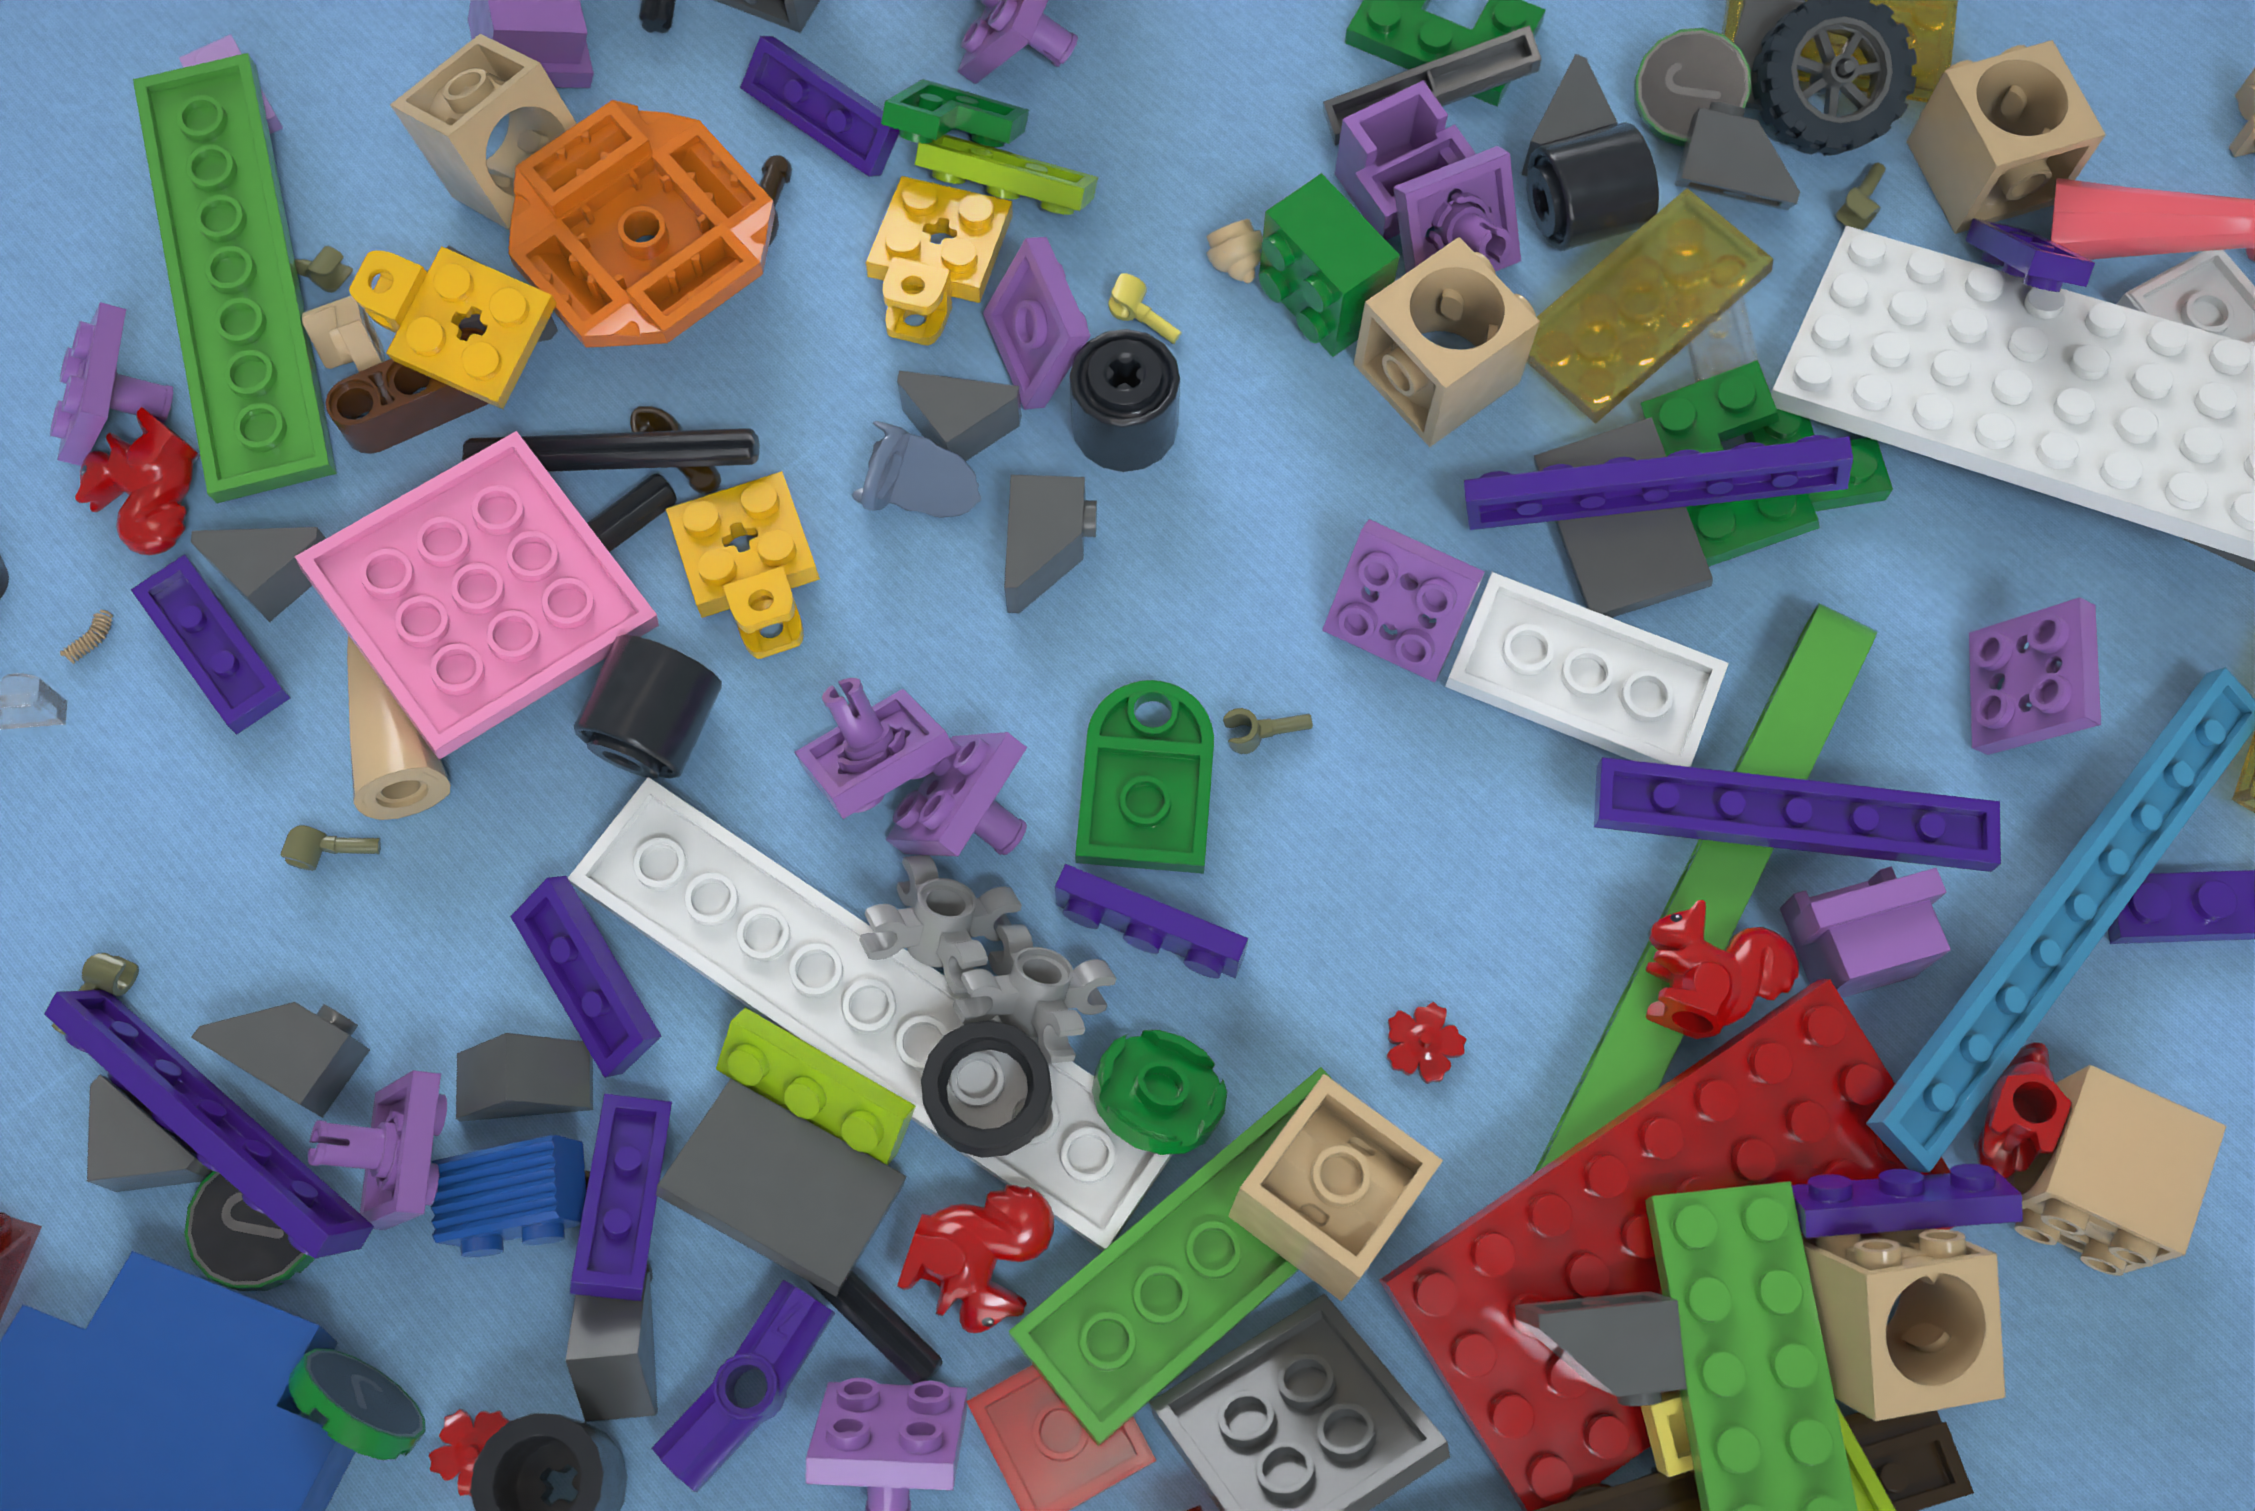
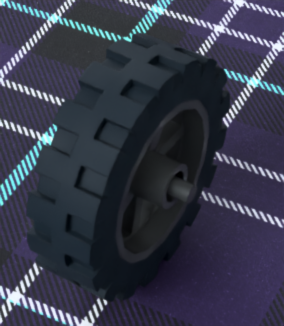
[1752,0,1917,156]

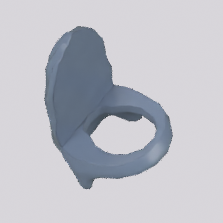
[852,421,981,518]

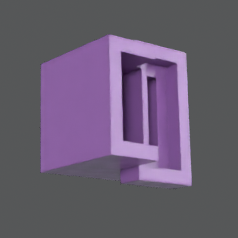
[467,0,594,88]
[1335,81,1476,240]
[1780,866,1951,998]

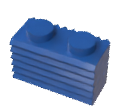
[431,1134,586,1257]

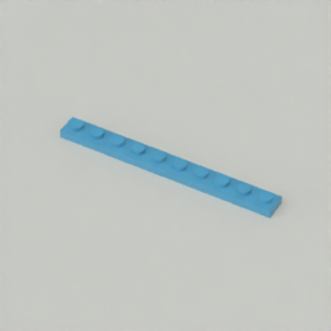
[1866,667,2255,1173]

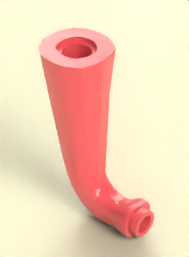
[2051,178,2255,261]

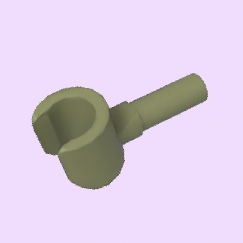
[1835,163,1886,230]
[295,246,353,293]
[1223,708,1313,754]
[281,825,381,871]
[51,953,139,1035]

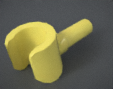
[1108,273,1182,344]

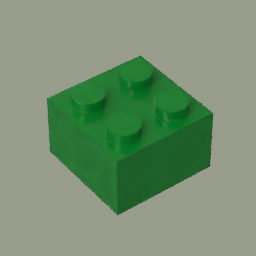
[1259,173,1400,357]

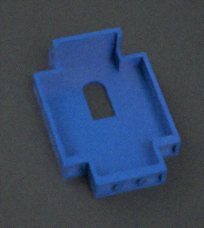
[0,1251,356,1511]

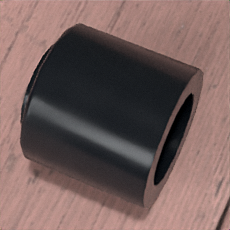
[1526,122,1659,251]
[1069,329,1181,472]
[574,635,722,779]
[470,1413,628,1511]

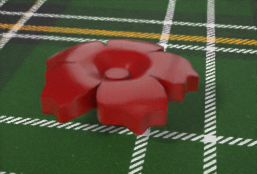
[1386,1002,1467,1084]
[429,1409,510,1496]

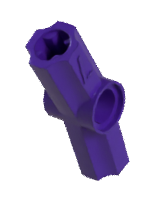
[651,1279,835,1492]

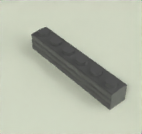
[1323,26,1542,146]

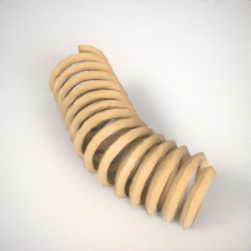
[60,610,113,664]

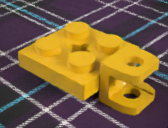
[866,176,1012,345]
[349,246,557,409]
[666,471,820,659]

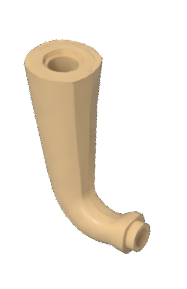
[347,635,451,820]

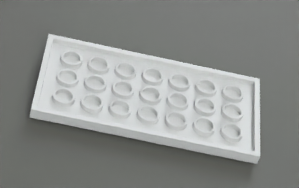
[1771,226,2255,561]

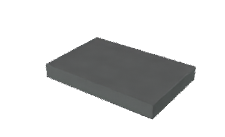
[1534,417,1713,618]
[656,1079,907,1296]

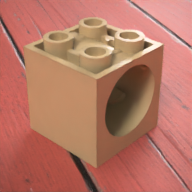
[390,34,577,231]
[1906,40,2106,234]
[1354,237,1540,447]
[2006,1065,2226,1276]
[1228,1074,1443,1302]
[1802,1228,2005,1421]

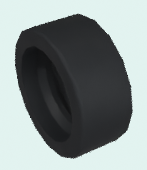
[921,1020,1053,1158]

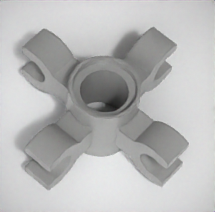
[859,855,1022,994]
[953,924,1117,1064]

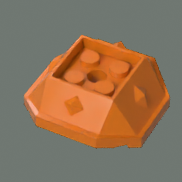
[508,100,775,348]

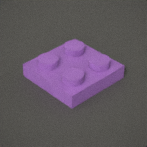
[983,237,1091,410]

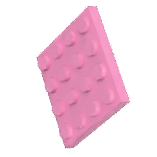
[295,431,659,760]

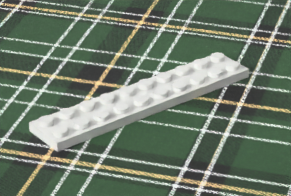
[568,777,1173,1251]

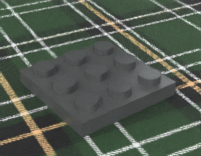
[1149,1293,1450,1511]

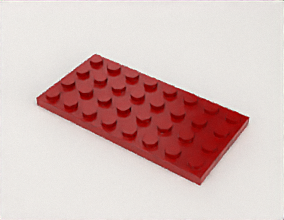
[1379,979,1953,1511]

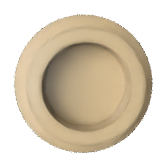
[1206,219,1263,284]

